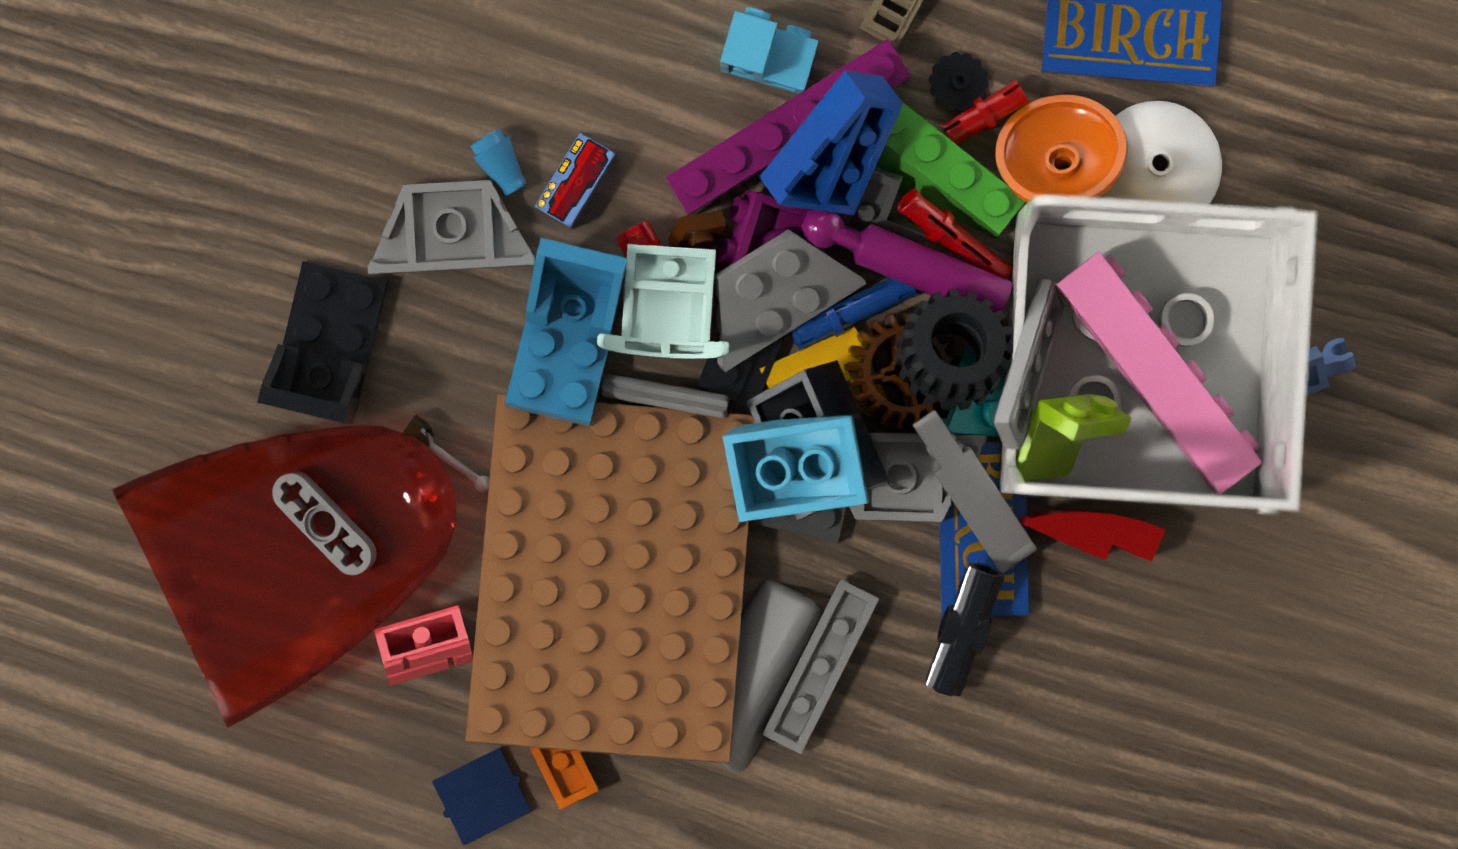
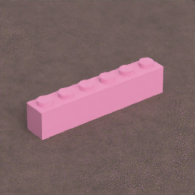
[1055,252,1262,495]

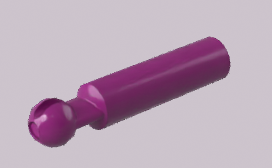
[801,210,1013,313]

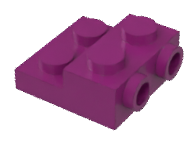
[716,191,825,271]

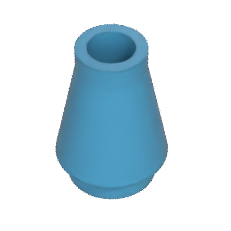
[470,128,527,196]

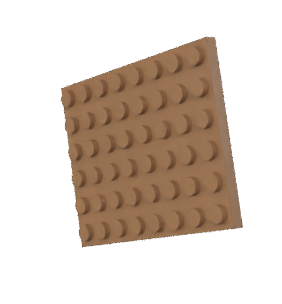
[465,395,755,764]

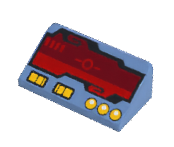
[534,133,617,229]

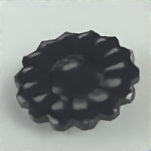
[928,52,989,112]

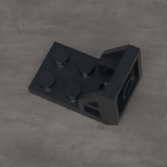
[257,261,388,425]

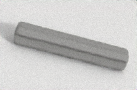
[602,374,730,419]

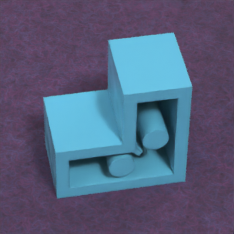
[720,7,819,94]

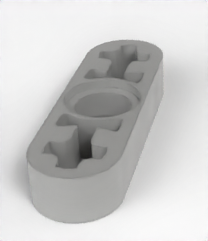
[272,471,377,575]

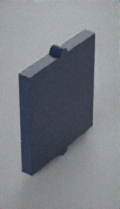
[432,747,532,846]

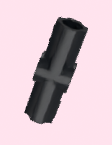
[925,562,1004,697]

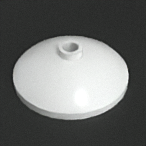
[1100,101,1222,205]

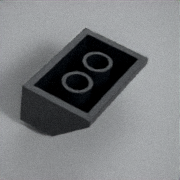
[746,360,889,521]

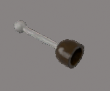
[396,414,490,493]

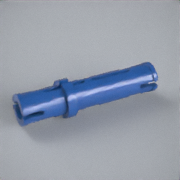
[790,278,917,351]

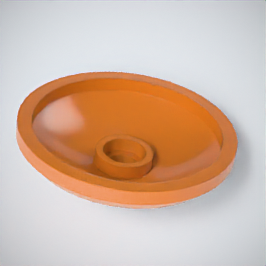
[995,94,1127,203]

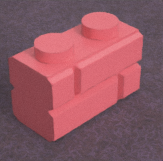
[374,605,473,686]

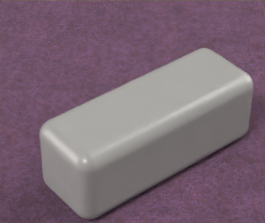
[716,580,823,773]

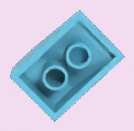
[722,415,869,522]

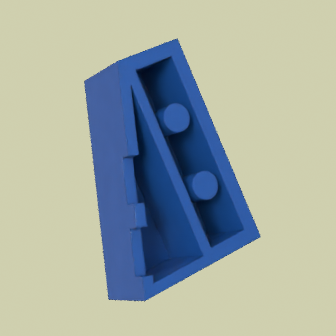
[760,70,903,215]

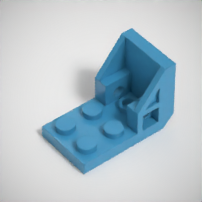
[505,238,627,427]

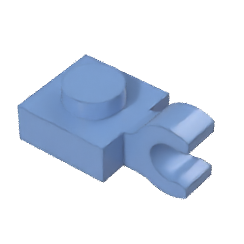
[1305,338,1356,396]

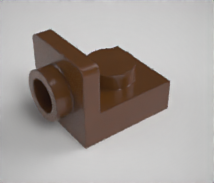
[668,210,726,272]

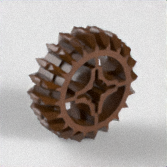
[844,312,961,430]

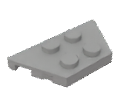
[367,180,535,275]
[714,229,866,372]
[849,433,986,522]

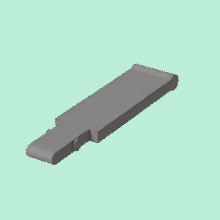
[913,410,1037,573]

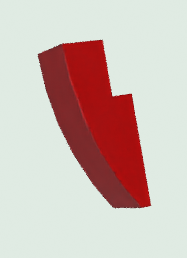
[1019,509,1166,562]

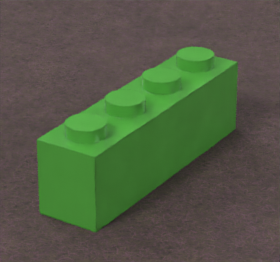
[876,102,1025,238]

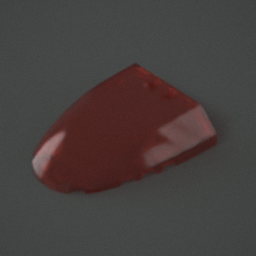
[112,425,457,728]

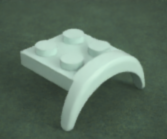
[597,244,729,359]

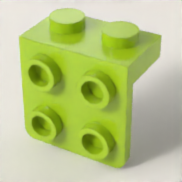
[1016,394,1132,483]

